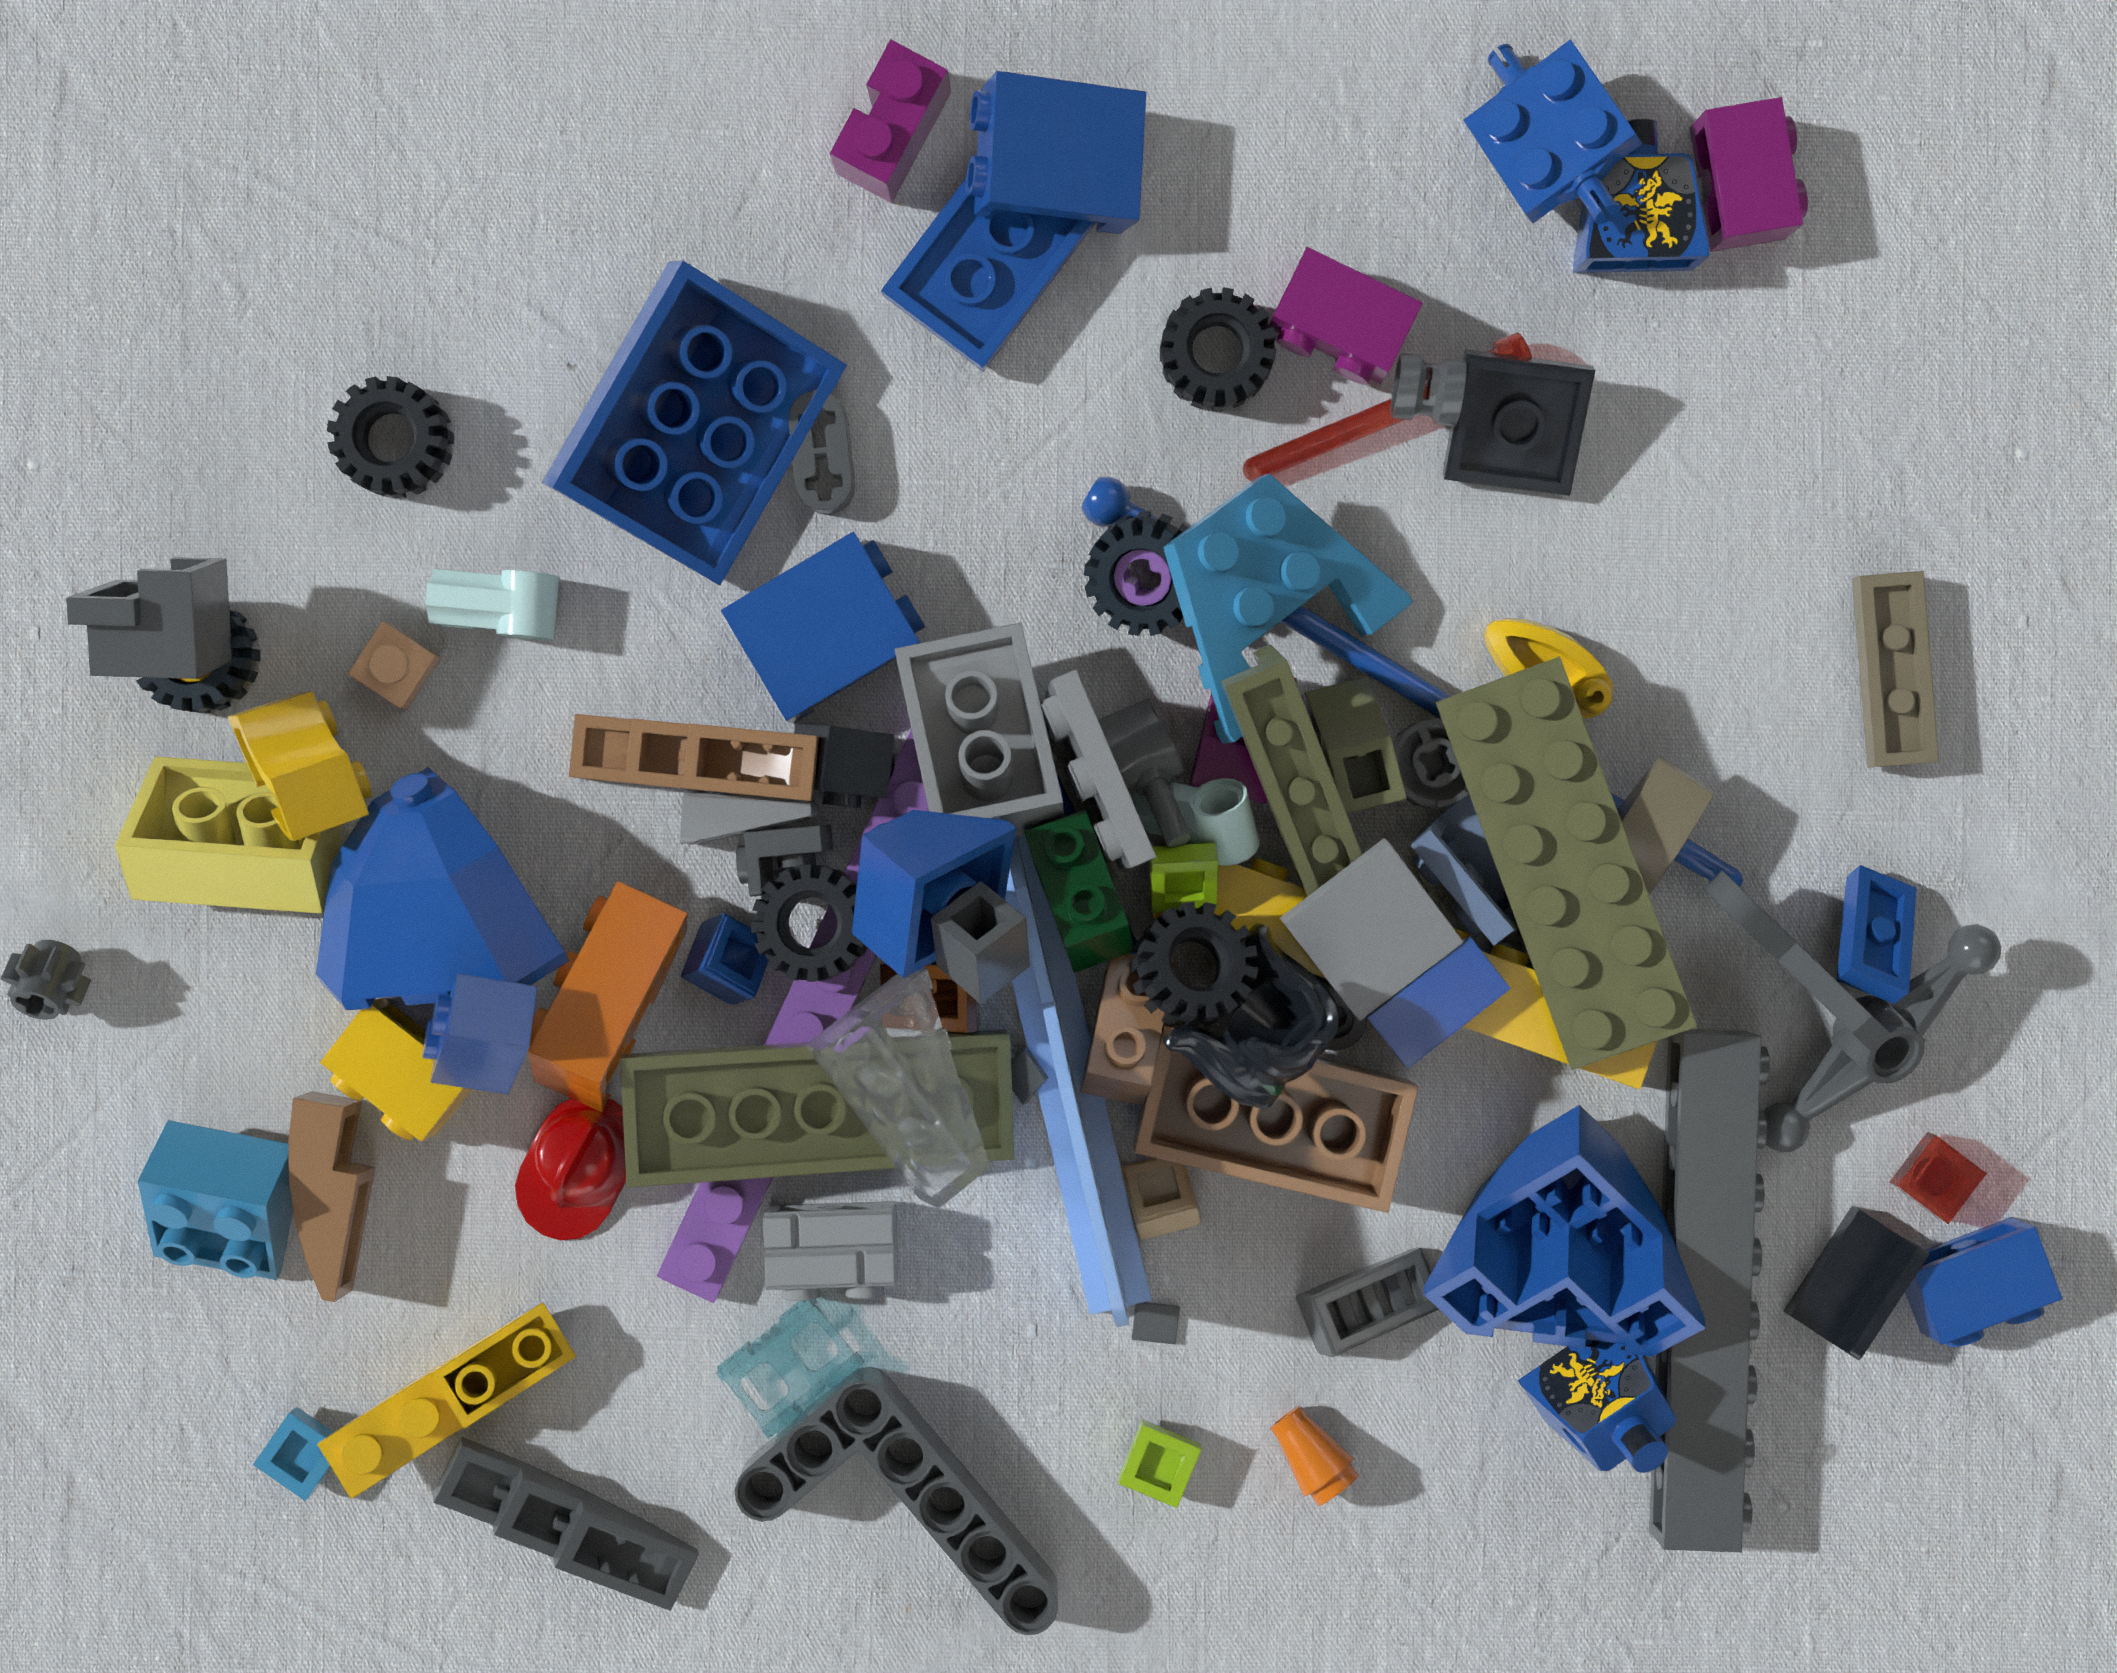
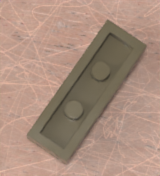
[1852,571,1939,768]

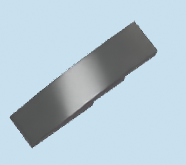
[433,1436,699,1611]

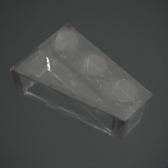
[805,968,990,1209]

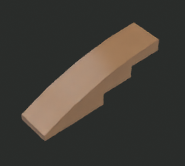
[569,714,819,801]

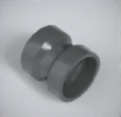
[1390,353,1466,426]

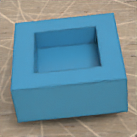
[253,1407,334,1501]

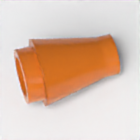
[1270,1405,1359,1506]

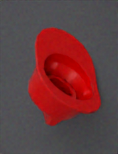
[515,1098,626,1241]

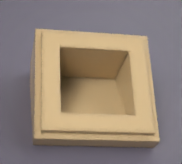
[1121,1158,1201,1240]

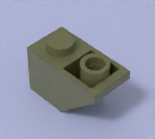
[1304,676,1407,814]

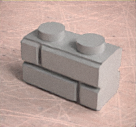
[763,1201,899,1301]

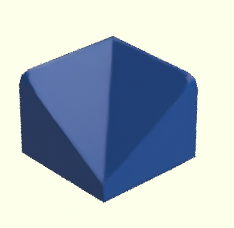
[680,913,769,1005]

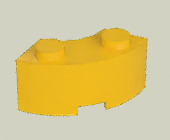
[227,691,372,841]

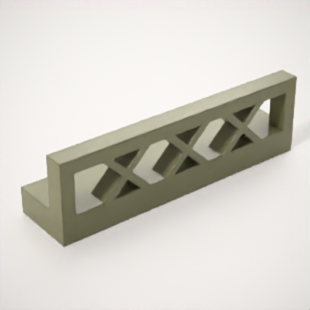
[1221,645,1362,897]

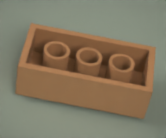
[1132,1022,1419,1213]

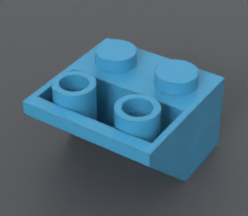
[138,1120,293,1280]

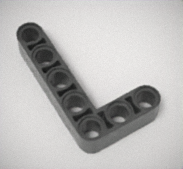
[734,1367,1058,1635]

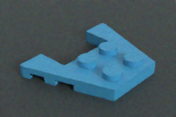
[1163,473,1413,744]

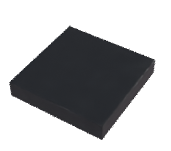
[1442,349,1596,496]

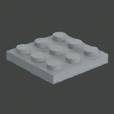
[1041,669,1156,869]

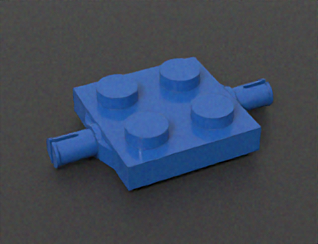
[1463,39,1643,224]

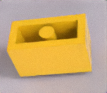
[319,997,472,1142]

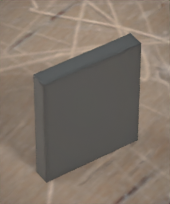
[1011,1048,1049,1105]
[1132,1302,1180,1345]

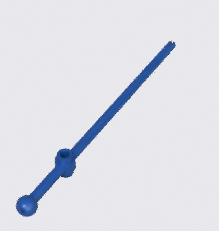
[1081,477,1743,887]

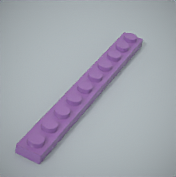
[656,730,929,1303]

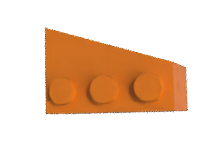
[528,881,688,1113]

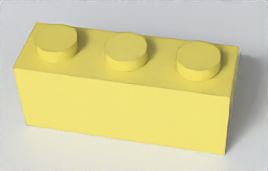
[114,756,342,914]

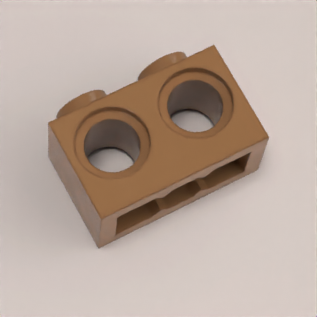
[1080,954,1175,1106]

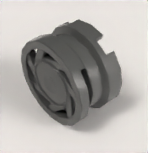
[1393,718,1469,808]

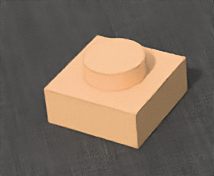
[348,621,442,710]

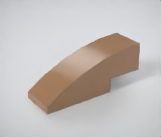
[288,1091,375,1302]

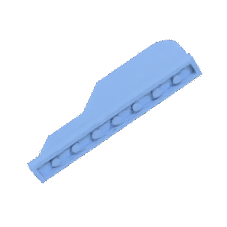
[1005,835,1152,1328]

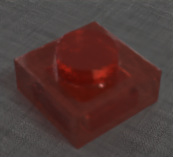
[1889,1132,1987,1224]

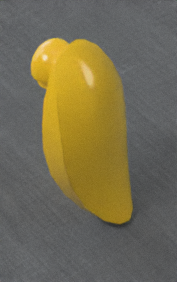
[1483,617,1613,718]

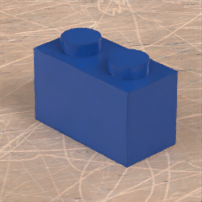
[422,973,538,1094]
[1905,1217,2063,1347]

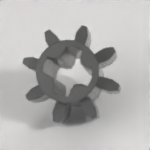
[1,940,91,1020]

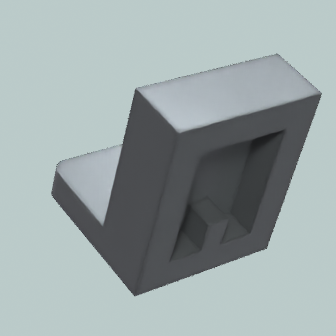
[736,825,833,897]

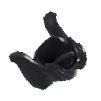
[1163,923,1339,1109]

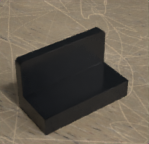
[1783,1206,1929,1360]

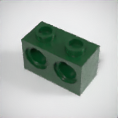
[1024,810,1134,973]

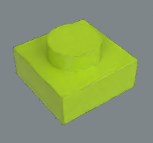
[1150,843,1218,913]
[1118,1419,1202,1508]

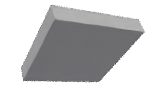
[1280,838,1463,1021]

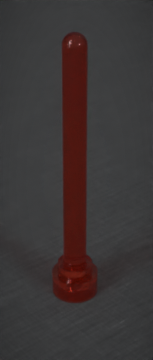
[1242,332,1533,481]

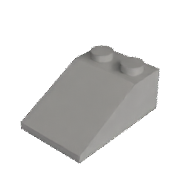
[894,622,1064,837]

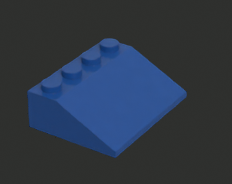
[542,260,847,586]

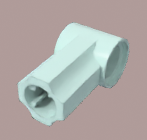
[425,569,560,641]
[1132,778,1260,866]

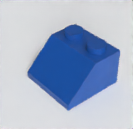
[852,810,1016,978]

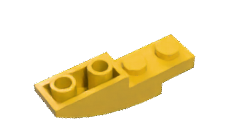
[317,1302,577,1499]

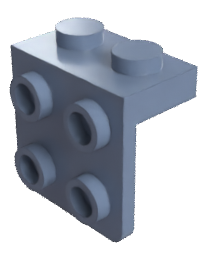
[1410,795,1517,945]

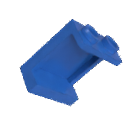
[966,71,1146,234]
[721,531,926,724]

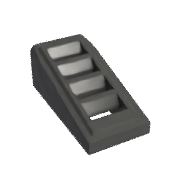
[1296,1247,1439,1357]

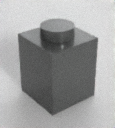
[931,881,1030,1004]

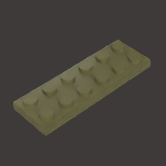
[1436,656,1698,1070]
[620,1029,1015,1188]

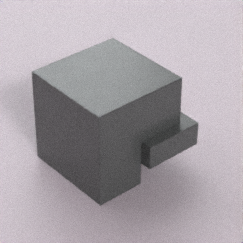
[66,557,232,679]

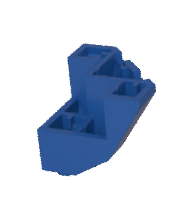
[316,767,569,1010]
[1423,1105,1706,1357]

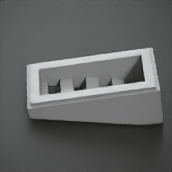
[680,793,818,845]

